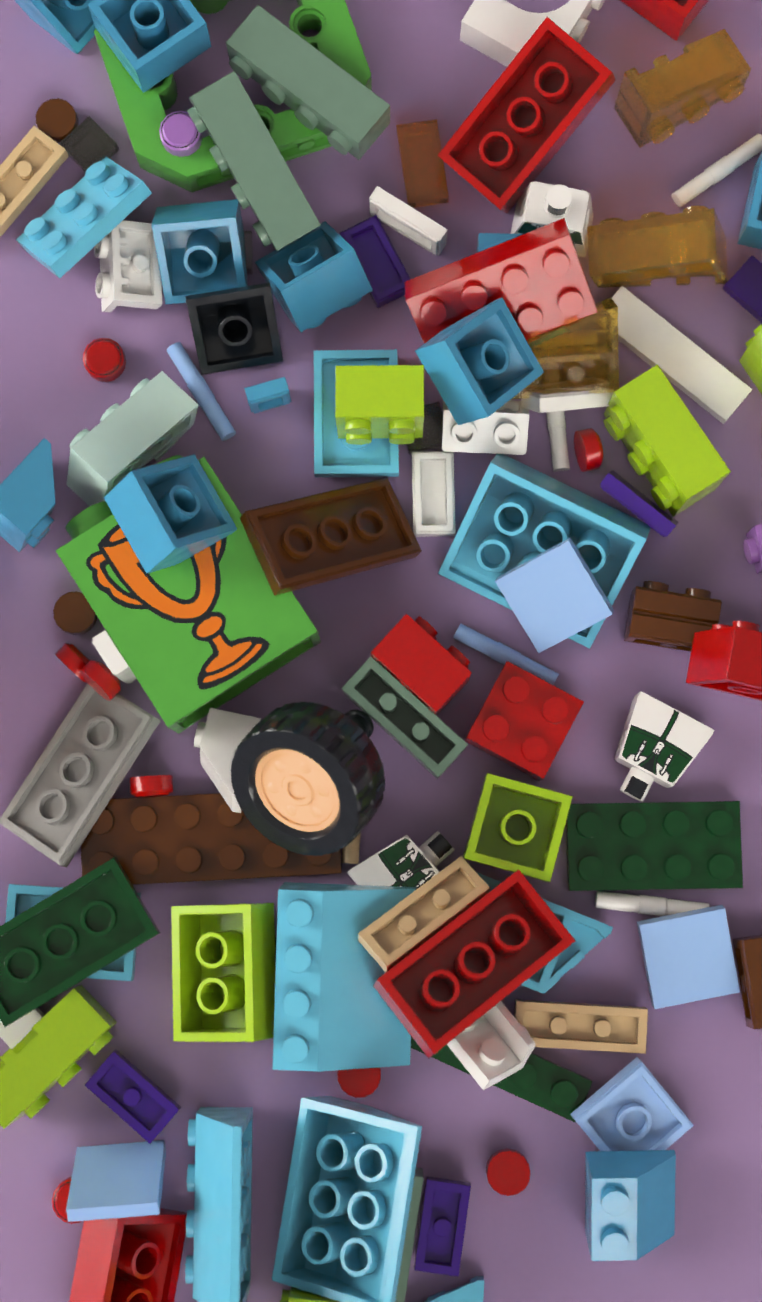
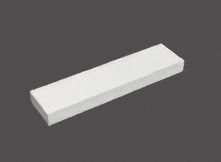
[594,286,752,424]

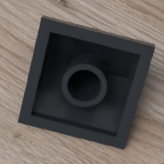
[186,282,283,375]

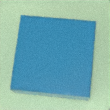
[244,377,291,414]

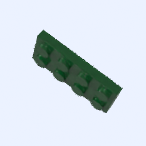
[566,801,743,891]
[0,857,160,1027]

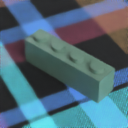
[226,5,390,160]
[187,70,321,251]

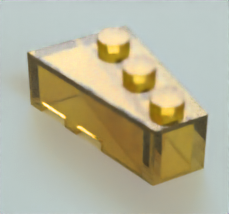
[587,206,728,288]

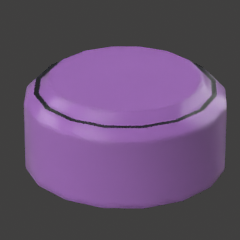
[159,111,203,157]

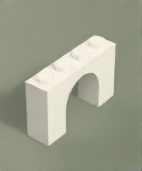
[460,0,605,67]

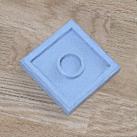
[495,537,614,653]
[637,905,740,1009]
[570,1057,694,1151]
[66,1140,166,1222]

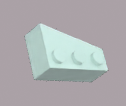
[66,371,199,507]

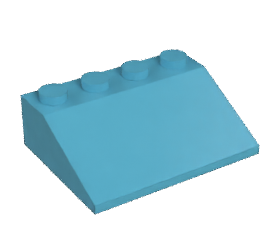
[438,454,651,649]
[272,882,416,1072]
[272,1096,422,1302]
[185,1107,253,1302]

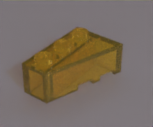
[614,29,751,148]
[510,297,619,400]

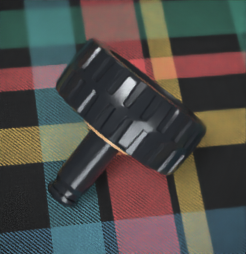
[231,702,385,856]

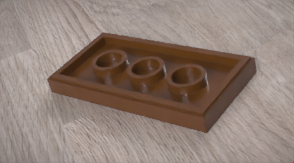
[240,477,422,596]

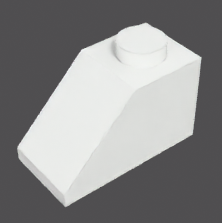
[194,708,261,813]

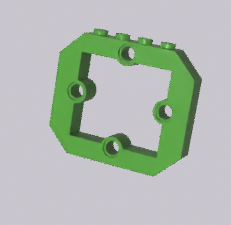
[94,0,372,192]

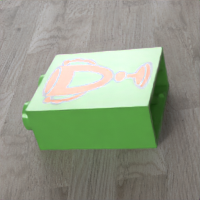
[55,455,321,734]

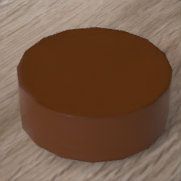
[36,98,79,143]
[53,591,97,635]

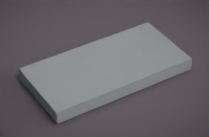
[0,683,161,868]

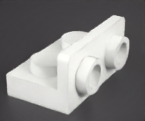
[94,220,162,312]
[442,400,529,455]
[447,1000,535,1090]

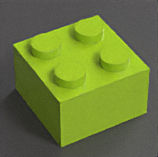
[335,365,424,445]
[463,773,573,882]

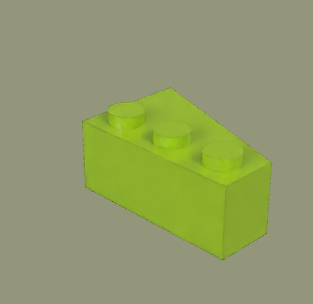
[0,985,117,1129]

